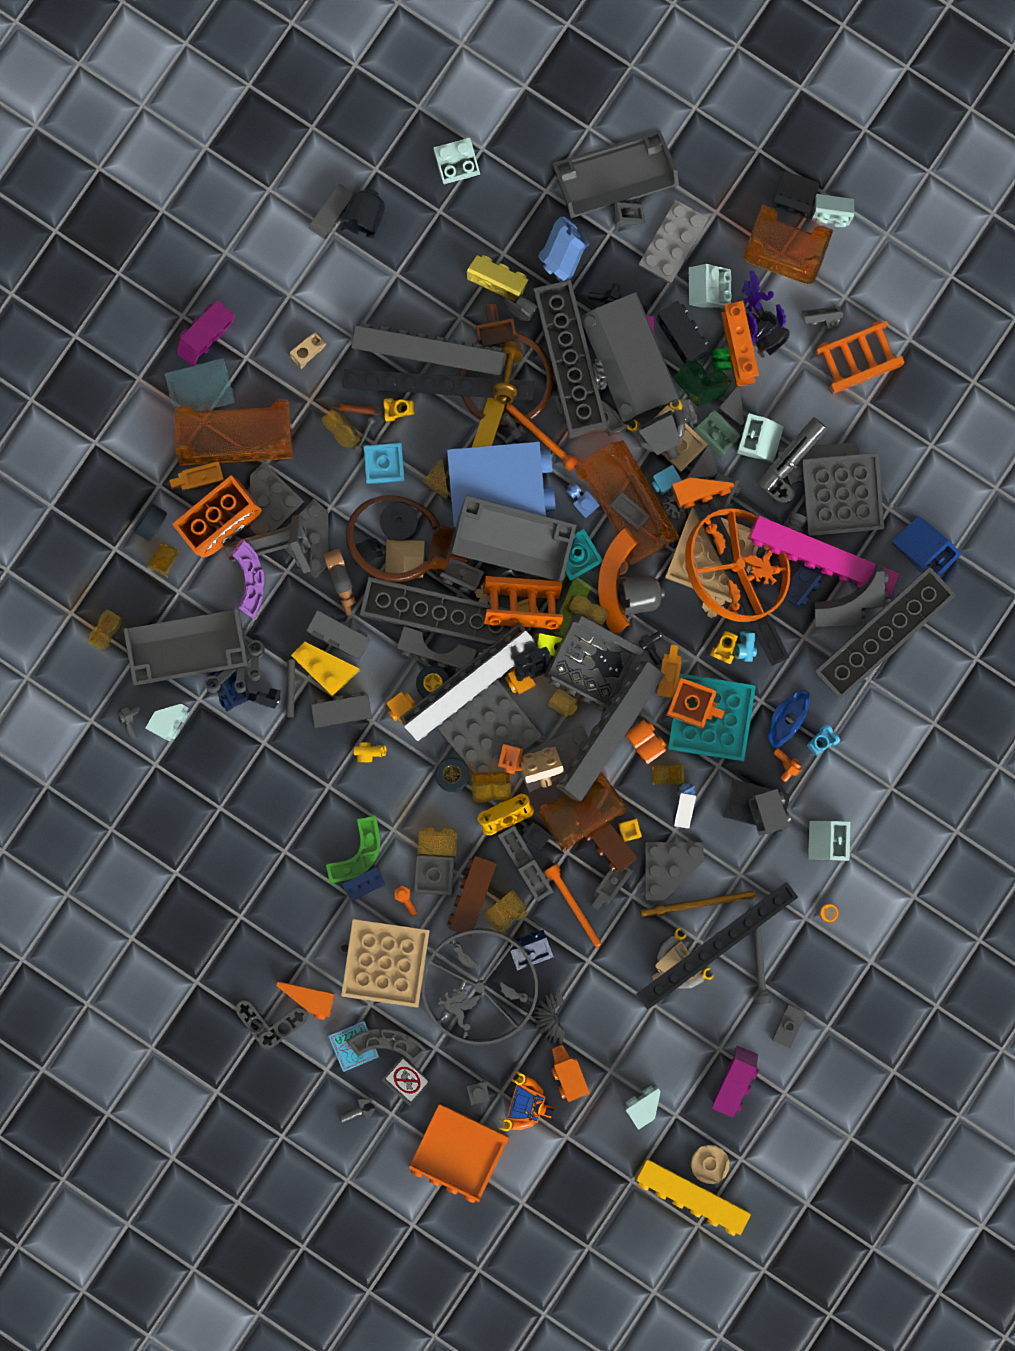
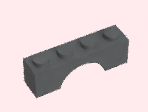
[397,626,477,673]

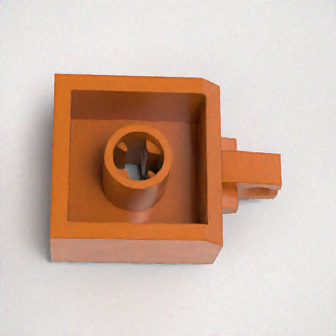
[666,678,725,729]
[551,1045,590,1102]

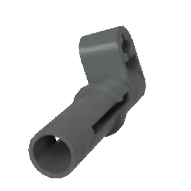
[757,417,828,503]

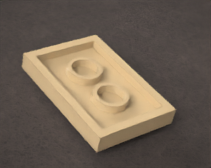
[655,405,708,473]

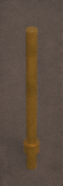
[641,890,756,917]

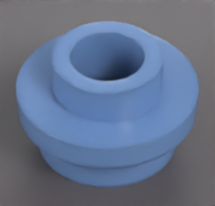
[676,782,695,796]

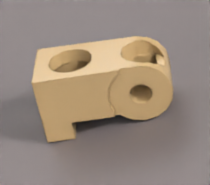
[289,332,326,369]

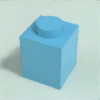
[651,465,682,495]

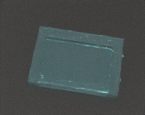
[164,358,235,418]

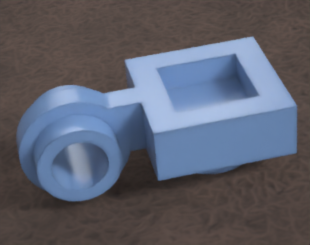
[566,483,600,519]

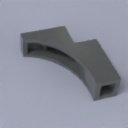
[815,564,889,627]

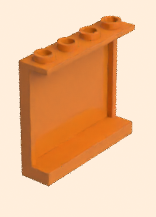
[409,1103,509,1203]

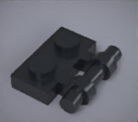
[514,646,550,681]

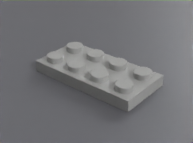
[638,200,708,284]

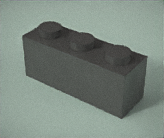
[311,692,373,728]

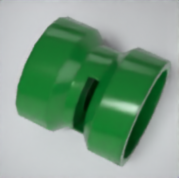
[711,348,732,371]

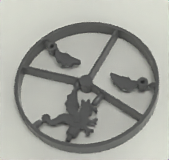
[422,928,538,1045]

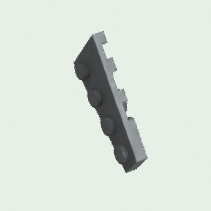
[777,443,860,485]

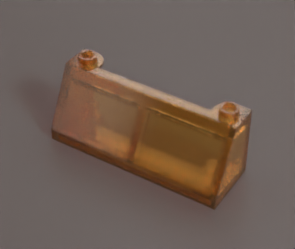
[174,399,294,465]
[574,440,680,566]

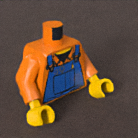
[499,1071,554,1131]

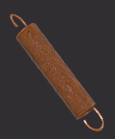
[333,403,382,415]

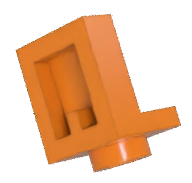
[498,744,523,774]

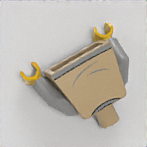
[652,928,714,989]

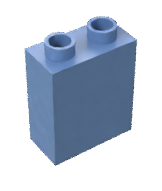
[447,442,556,527]

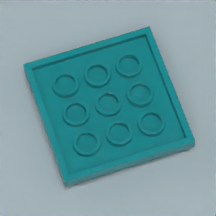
[668,673,756,762]

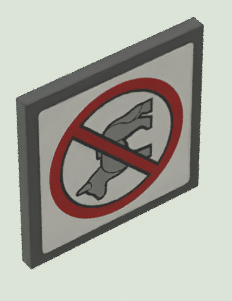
[382,1056,431,1106]

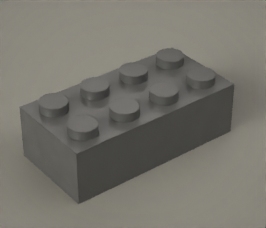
[747,789,791,835]

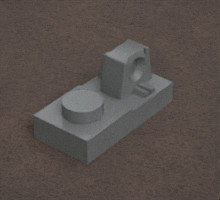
[802,306,843,329]

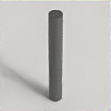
[286,659,295,717]

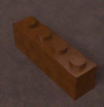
[570,797,637,874]
[447,856,497,937]

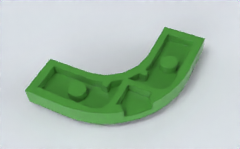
[326,816,380,884]

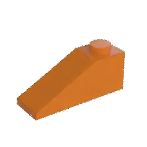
[276,981,335,1020]

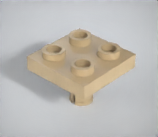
[520,747,564,787]

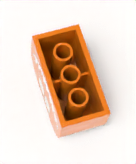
[172,475,262,558]

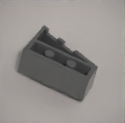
[307,610,370,661]

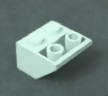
[434,138,480,184]
[811,194,854,227]
[689,264,732,308]
[737,413,784,463]
[146,704,189,741]
[808,821,850,861]
[624,1086,660,1130]

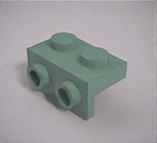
[693,410,741,457]

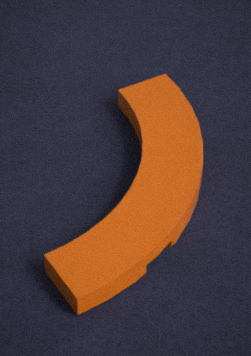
[598,528,638,635]

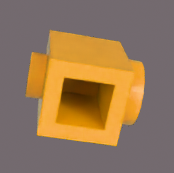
[505,666,536,695]
[386,692,416,723]

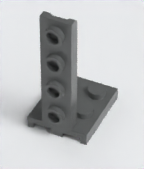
[223,515,313,573]

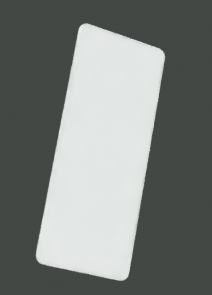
[674,793,696,828]

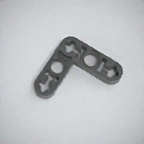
[236,1000,308,1049]

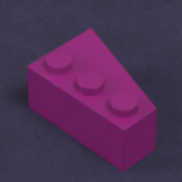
[177,300,235,368]
[712,1045,759,1118]

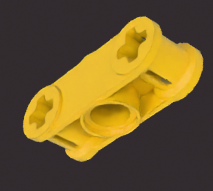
[477,794,534,835]

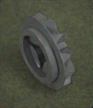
[592,359,607,389]
[663,490,692,519]

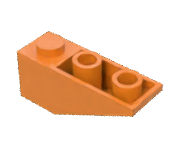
[671,478,734,509]

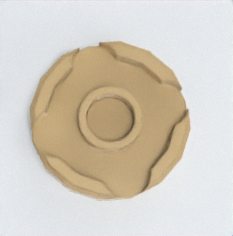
[691,1145,730,1184]

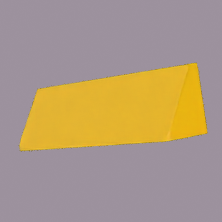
[472,398,505,448]

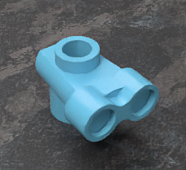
[734,631,757,661]
[807,723,840,755]

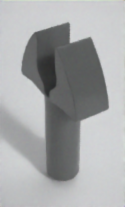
[339,1099,376,1123]

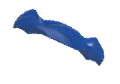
[768,690,810,748]

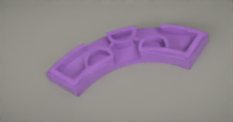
[231,539,265,619]

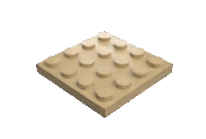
[665,507,758,603]
[341,919,430,1008]

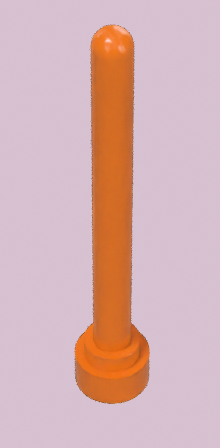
[506,404,580,472]
[544,864,601,947]

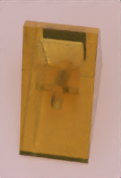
[423,459,448,500]
[147,543,179,578]
[652,764,684,785]

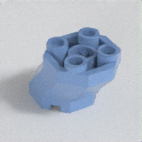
[538,217,589,282]

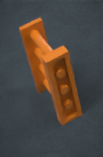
[721,301,759,387]
[815,320,905,394]
[483,576,563,629]

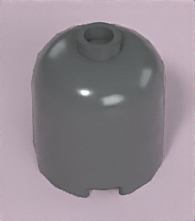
[618,576,665,615]

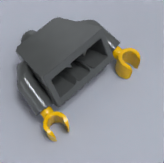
[627,399,685,460]

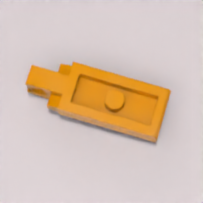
[169,462,224,491]
[657,645,682,698]

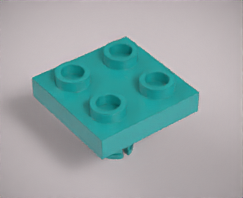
[565,529,603,581]

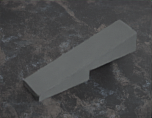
[496,825,553,902]

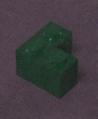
[674,360,732,407]

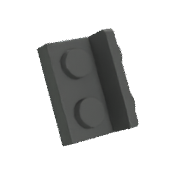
[712,473,741,517]

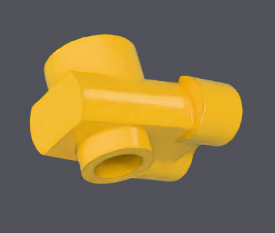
[384,398,414,422]
[710,630,738,664]
[354,742,386,762]

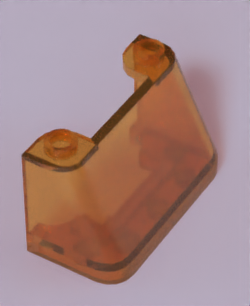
[743,204,833,284]
[538,772,628,853]

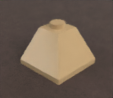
[385,539,425,579]

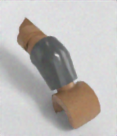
[323,548,356,616]

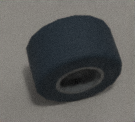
[134,503,167,541]

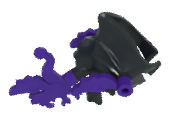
[742,270,790,358]

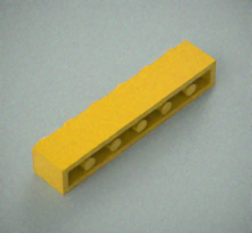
[636,1158,751,1236]

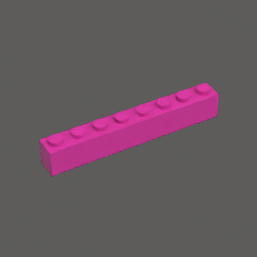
[747,516,899,596]

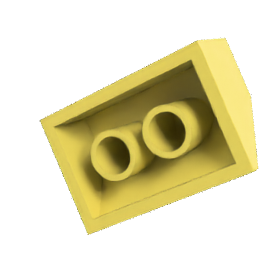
[467,255,528,303]

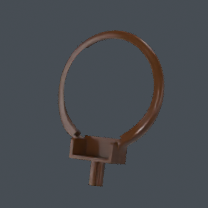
[459,304,553,427]
[346,495,468,582]

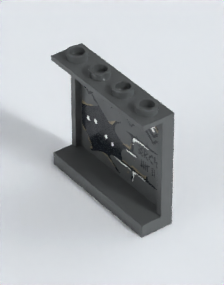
[544,614,644,712]

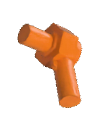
[774,748,802,782]
[395,886,418,917]

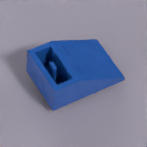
[892,516,962,576]

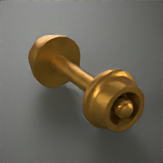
[492,341,523,405]

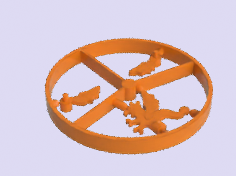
[685,508,790,622]

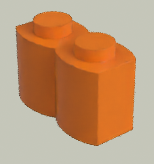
[625,719,666,765]

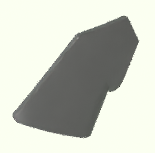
[501,295,538,322]

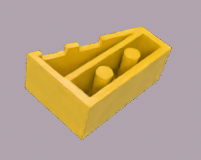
[291,642,360,697]

